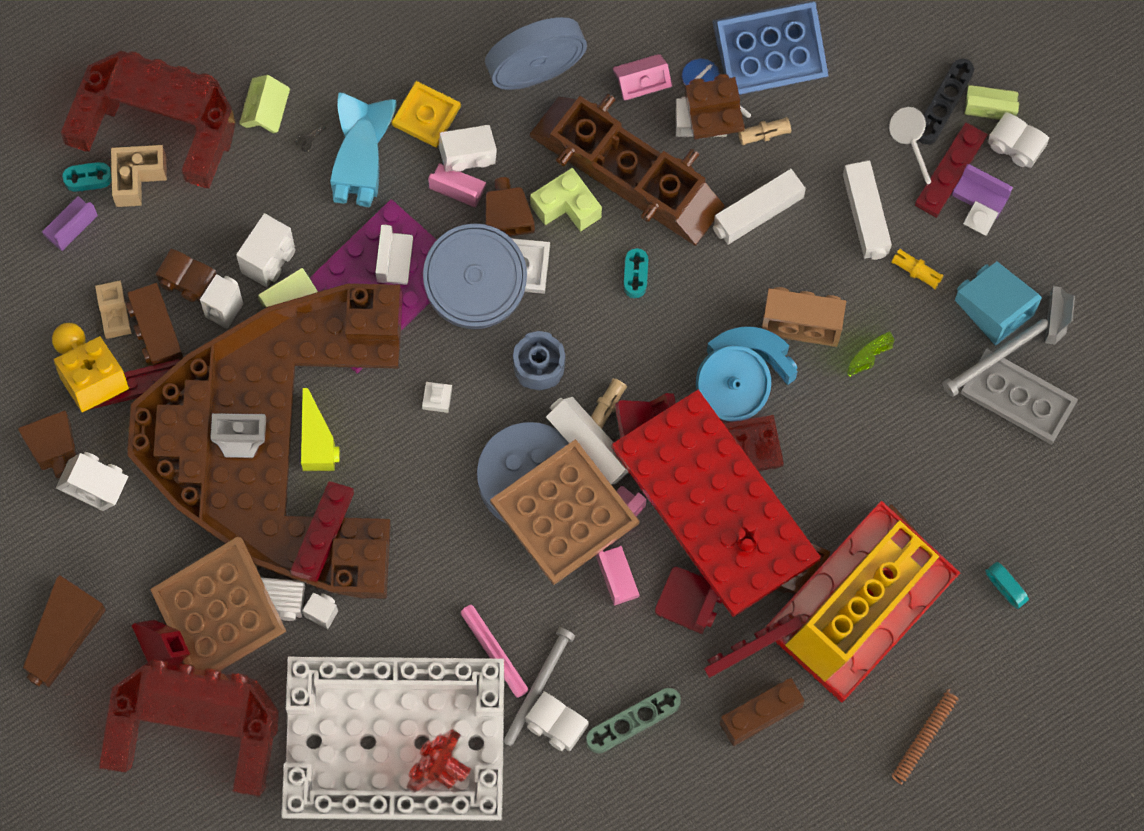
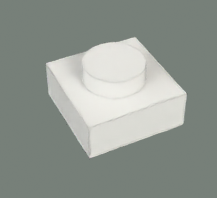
[964,201,999,236]

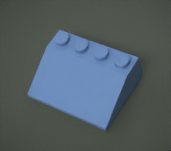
[713,1,828,94]

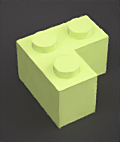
[530,168,602,232]

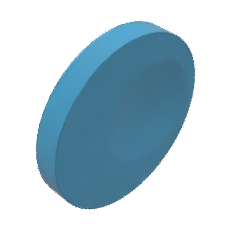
[696,345,771,421]

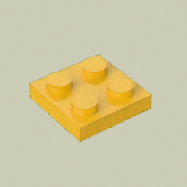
[392,81,461,148]

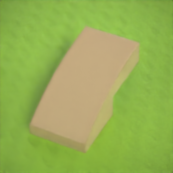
[95,281,132,339]

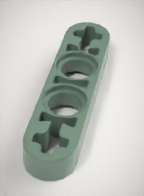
[586,688,681,753]

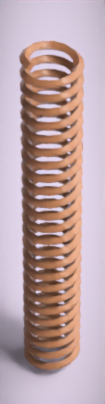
[892,689,959,784]

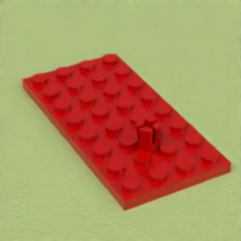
[611,389,821,617]

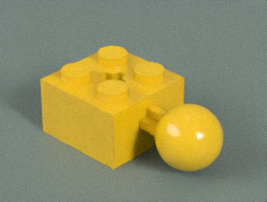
[52,323,129,412]

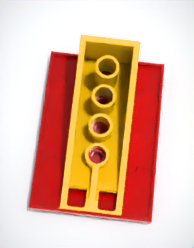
[767,501,960,703]

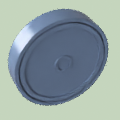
[485,17,587,90]
[423,224,527,329]
[477,422,569,523]

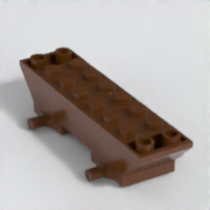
[529,94,725,246]

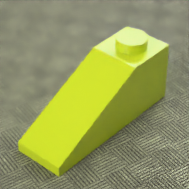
[301,388,340,471]

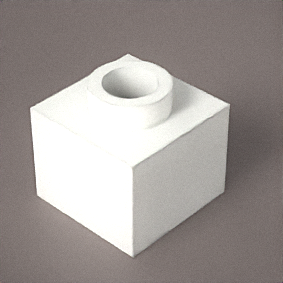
[303,593,338,630]

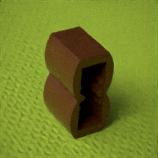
[156,249,217,303]

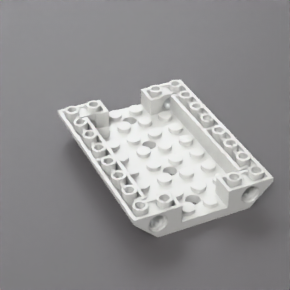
[282,657,504,820]

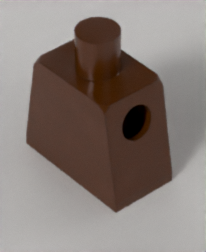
[486,177,535,237]
[18,410,76,478]

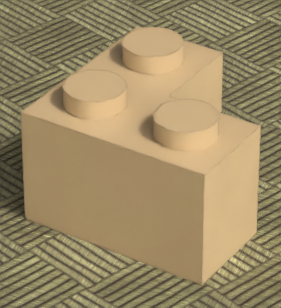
[111,145,167,207]

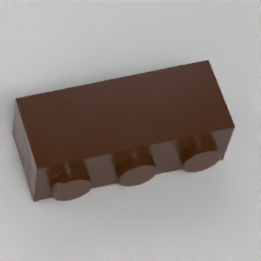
[126,283,184,365]
[720,678,805,746]

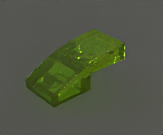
[847,331,895,377]

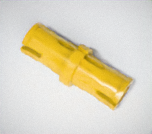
[891,249,944,289]

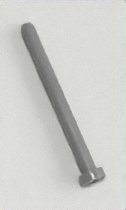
[942,319,1049,397]
[504,627,575,746]

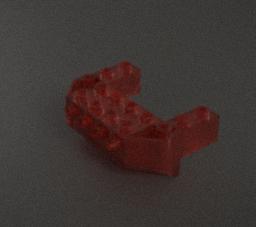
[61,51,236,189]
[99,659,279,796]

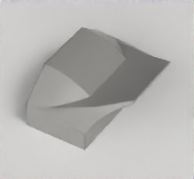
[1045,286,1075,344]
[211,414,266,458]

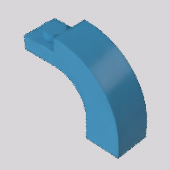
[707,327,798,385]

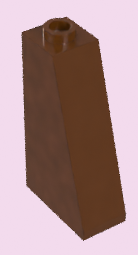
[23,575,106,688]

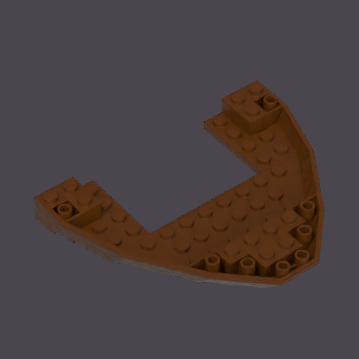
[127,283,403,599]

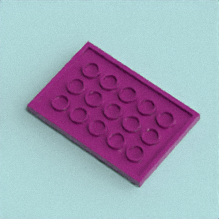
[309,199,437,374]

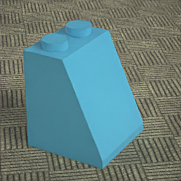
[955,261,1042,346]

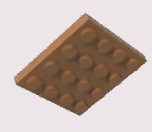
[490,439,639,585]
[150,537,286,684]

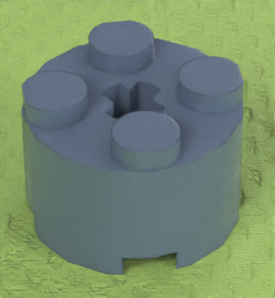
[513,331,565,390]

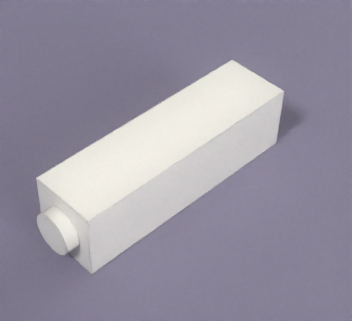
[843,161,892,260]
[713,169,806,244]
[546,397,629,485]

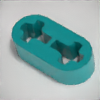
[63,162,112,192]
[624,248,648,298]
[986,562,1029,609]

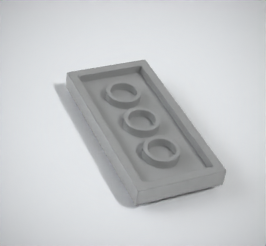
[961,349,1078,445]

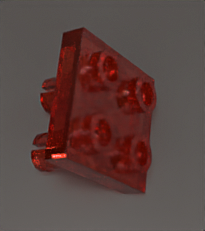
[723,415,784,471]
[406,729,471,793]

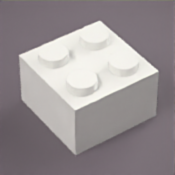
[236,213,295,288]
[56,452,128,511]

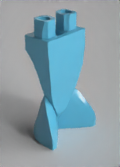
[330,93,396,207]

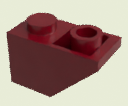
[131,620,190,673]

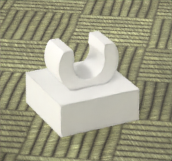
[422,382,452,413]

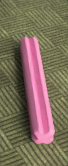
[461,605,528,698]

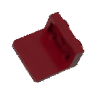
[615,393,676,438]
[655,567,722,634]

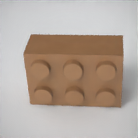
[762,287,846,347]

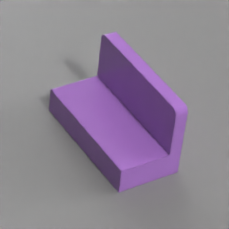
[952,164,1013,219]
[42,197,98,251]

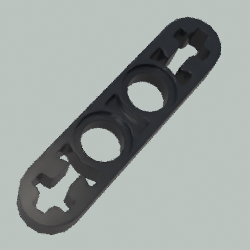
[918,58,974,145]

